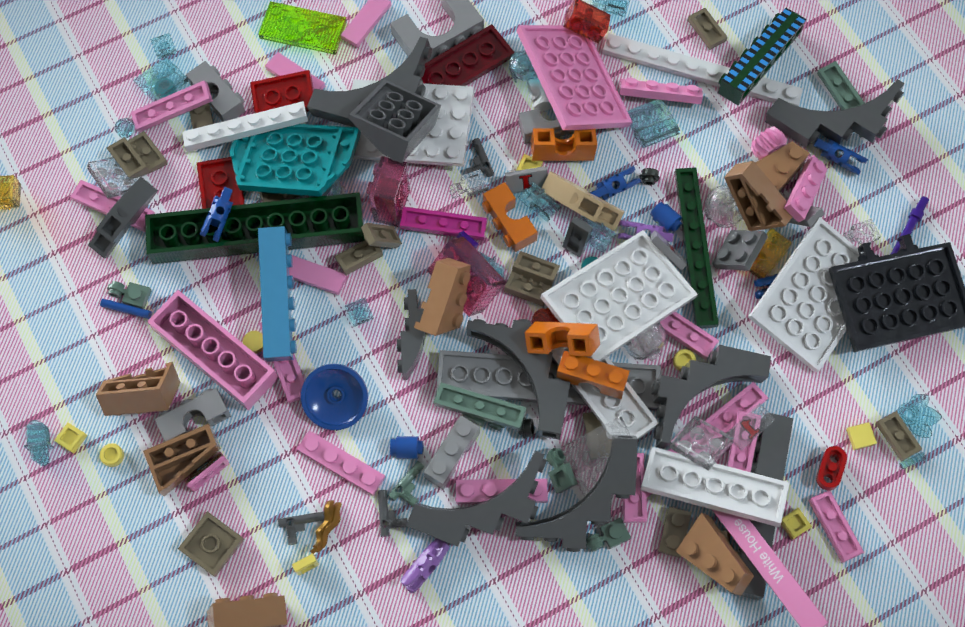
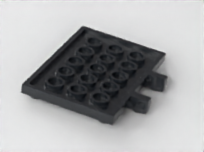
[829,234,965,353]

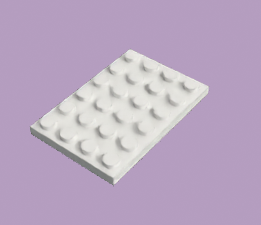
[345,79,475,167]
[748,217,859,372]
[540,230,698,361]

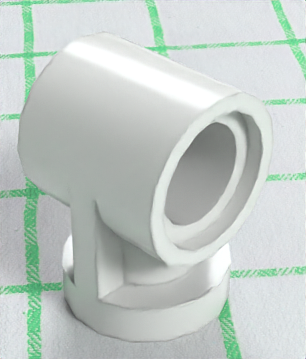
[527,78,552,112]

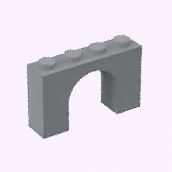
[390,0,484,62]

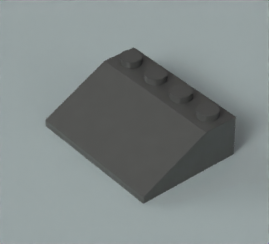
[348,79,441,163]

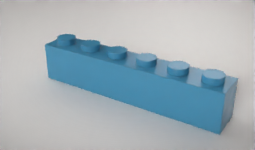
[258,226,297,362]

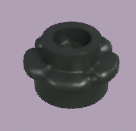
[639,168,660,185]
[518,417,534,439]

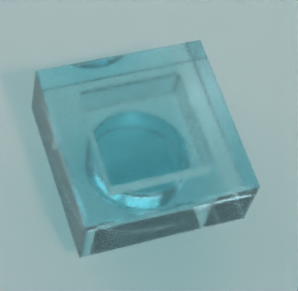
[150,33,177,59]
[332,179,346,195]
[345,297,374,327]

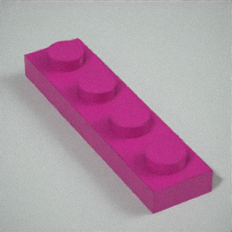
[400,206,487,241]

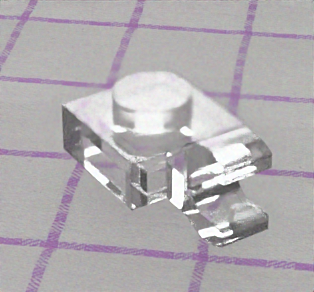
[449,169,488,199]
[843,218,881,246]

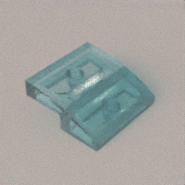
[133,57,189,102]
[627,99,680,148]

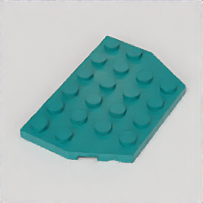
[229,124,361,196]

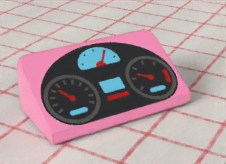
[184,451,229,492]

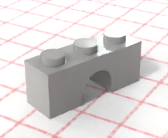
[186,61,246,122]
[518,109,574,144]
[154,388,232,441]
[423,415,480,490]

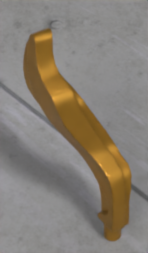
[310,500,342,554]

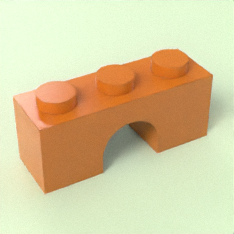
[531,128,597,161]
[482,182,538,252]
[525,321,600,356]
[557,350,630,399]

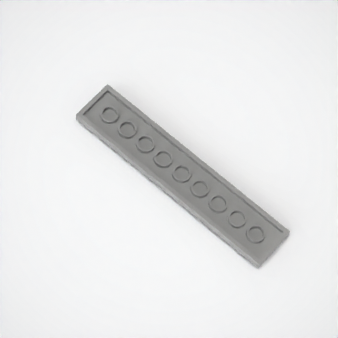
[436,350,661,411]

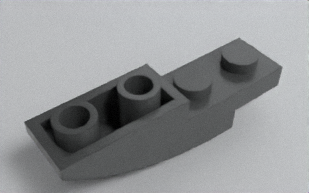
[88,177,158,259]
[397,289,426,380]

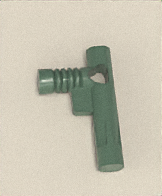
[388,461,424,507]

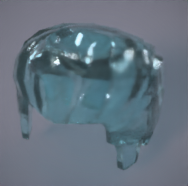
[509,50,538,83]

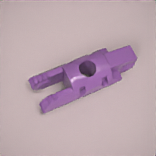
[617,220,674,242]
[400,538,450,593]

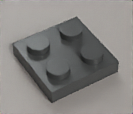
[712,230,768,271]

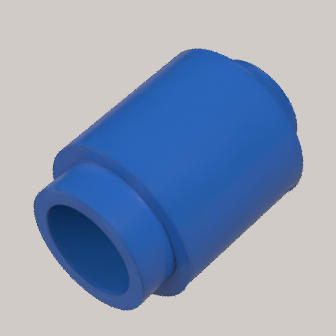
[650,202,682,233]
[390,436,424,459]

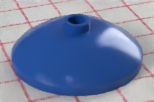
[301,363,368,430]

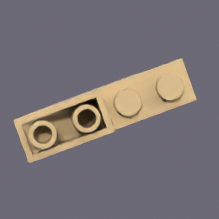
[541,171,625,231]

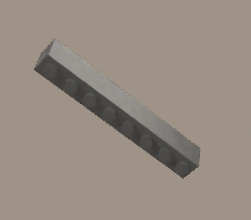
[731,412,794,600]

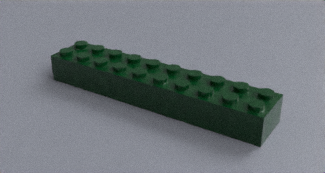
[145,192,365,264]

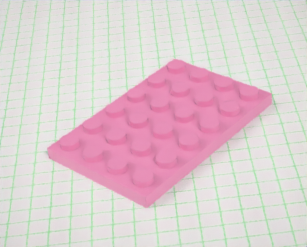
[516,25,632,131]

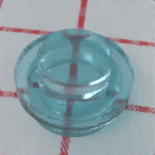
[115,118,135,139]

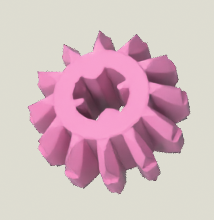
[750,126,787,160]

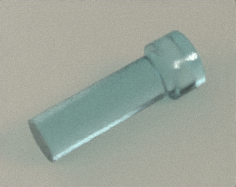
[899,452,926,469]

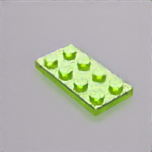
[258,1,347,55]

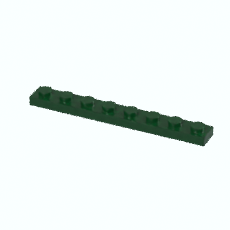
[674,167,719,328]

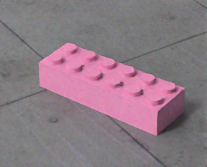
[147,290,279,411]

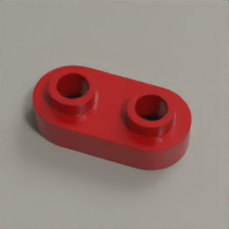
[816,446,847,491]

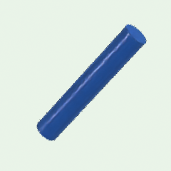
[100,298,152,319]

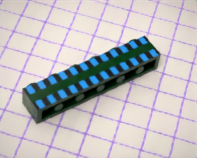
[718,7,807,106]

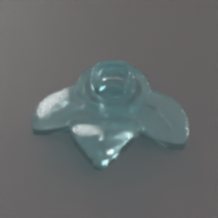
[897,394,942,438]

